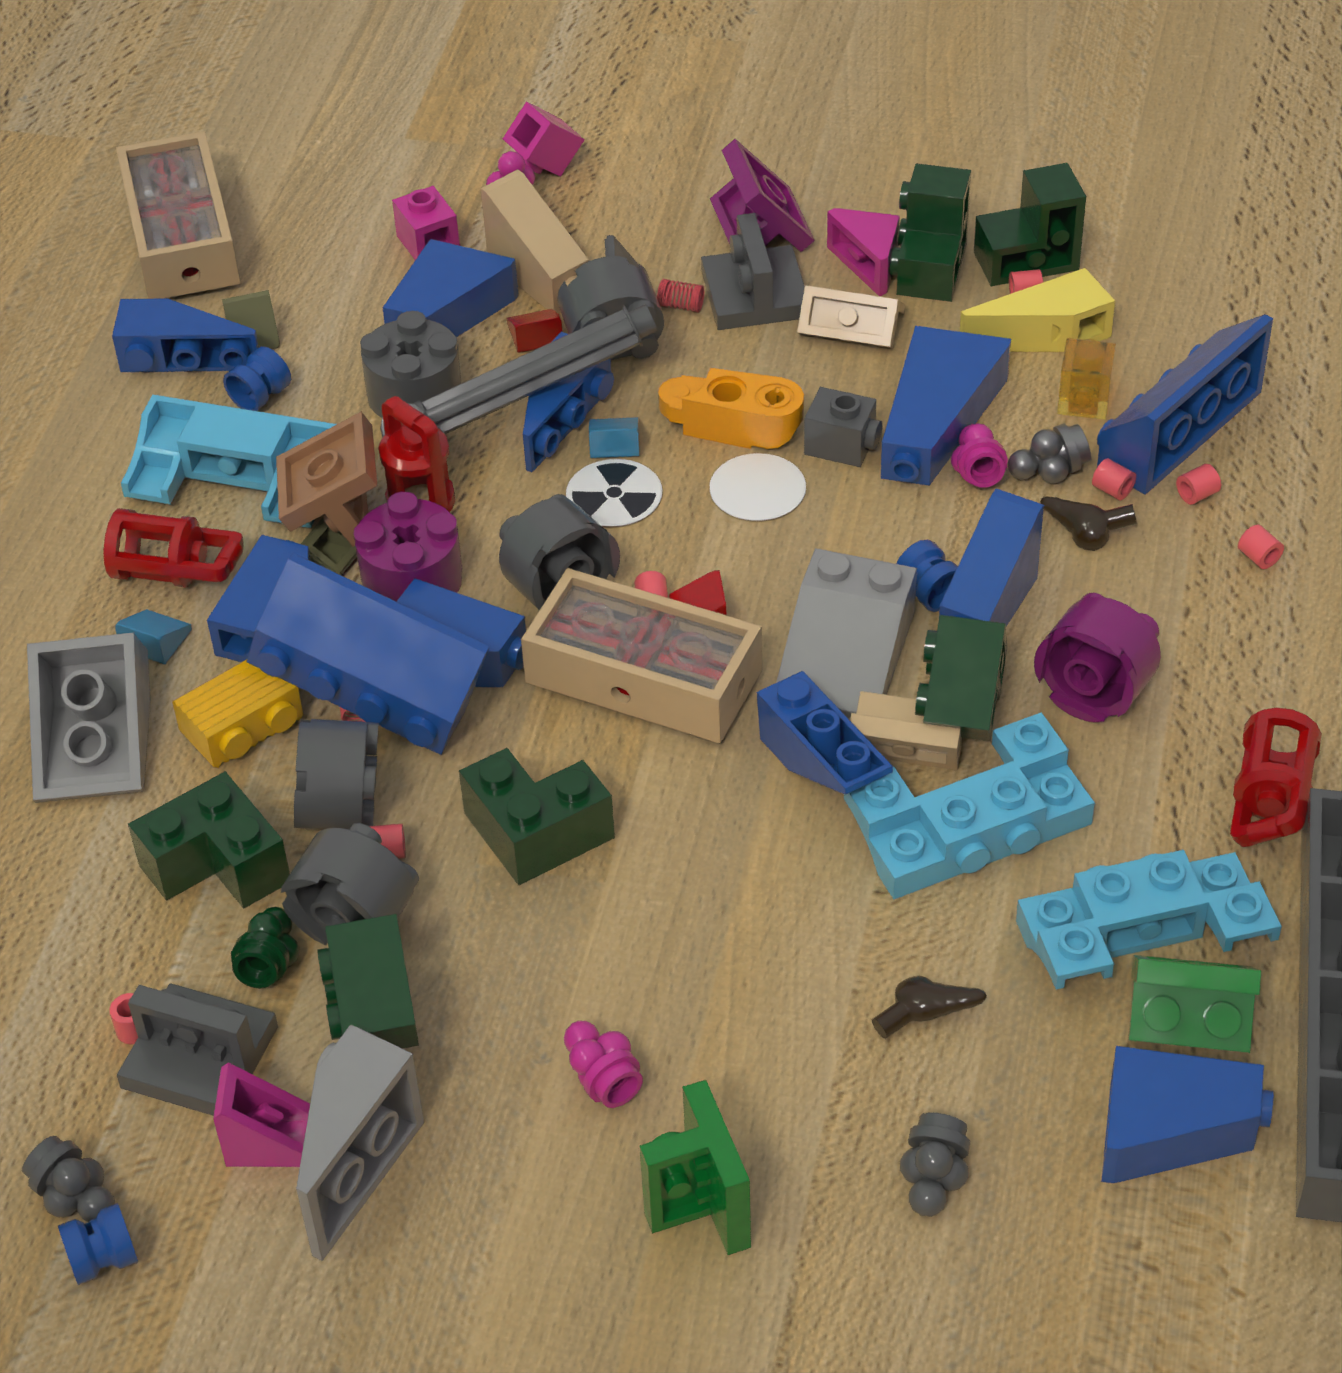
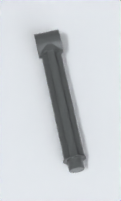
[380,304,658,438]

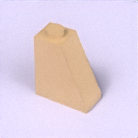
[481,169,589,313]

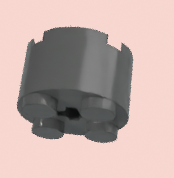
[557,256,664,361]
[360,311,461,418]
[499,494,620,610]
[294,719,378,830]
[281,823,419,946]

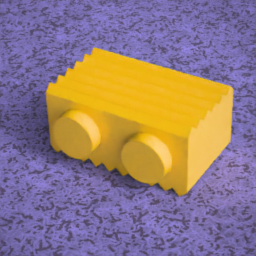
[172,659,303,768]

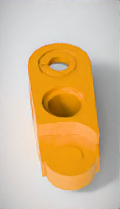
[658,368,804,449]

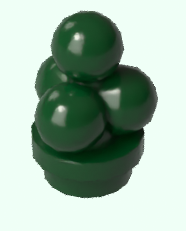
[231,907,299,989]

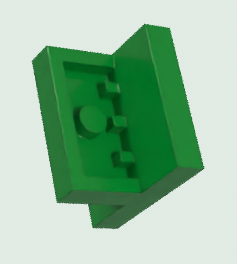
[1128,955,1261,1053]
[639,1080,751,1255]

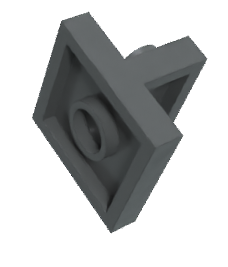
[701,213,805,330]
[117,983,278,1116]

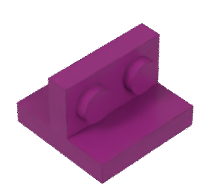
[710,139,815,252]

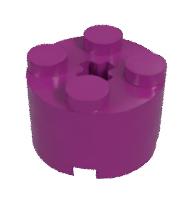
[353,492,462,601]
[1034,592,1161,722]

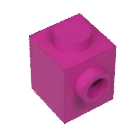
[502,101,585,177]
[392,185,460,260]

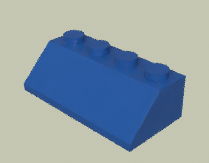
[1097,314,1273,495]
[247,552,490,755]

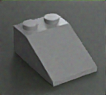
[776,548,917,719]
[27,632,150,803]
[296,1025,424,1261]

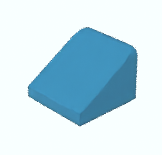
[589,417,639,458]
[115,609,192,664]

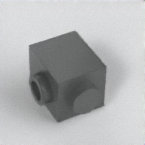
[804,387,882,467]

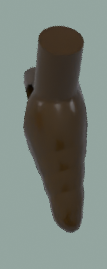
[1040,496,1137,551]
[872,975,987,1039]

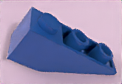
[112,298,259,372]
[523,331,614,473]
[756,671,893,795]

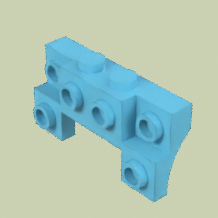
[121,395,336,528]
[844,712,1095,900]
[1016,850,1282,990]

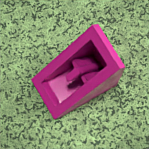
[827,208,900,297]
[213,1062,310,1167]

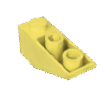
[960,268,1115,352]

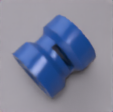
[223,346,292,411]
[896,539,958,612]
[58,1203,138,1285]

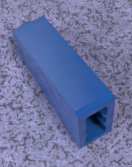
[881,326,1011,486]

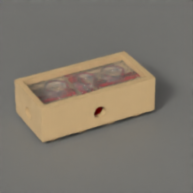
[116,131,240,299]
[521,568,762,744]

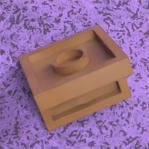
[276,411,377,547]

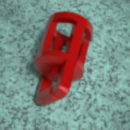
[378,396,455,512]
[103,508,244,587]
[1230,707,1322,847]

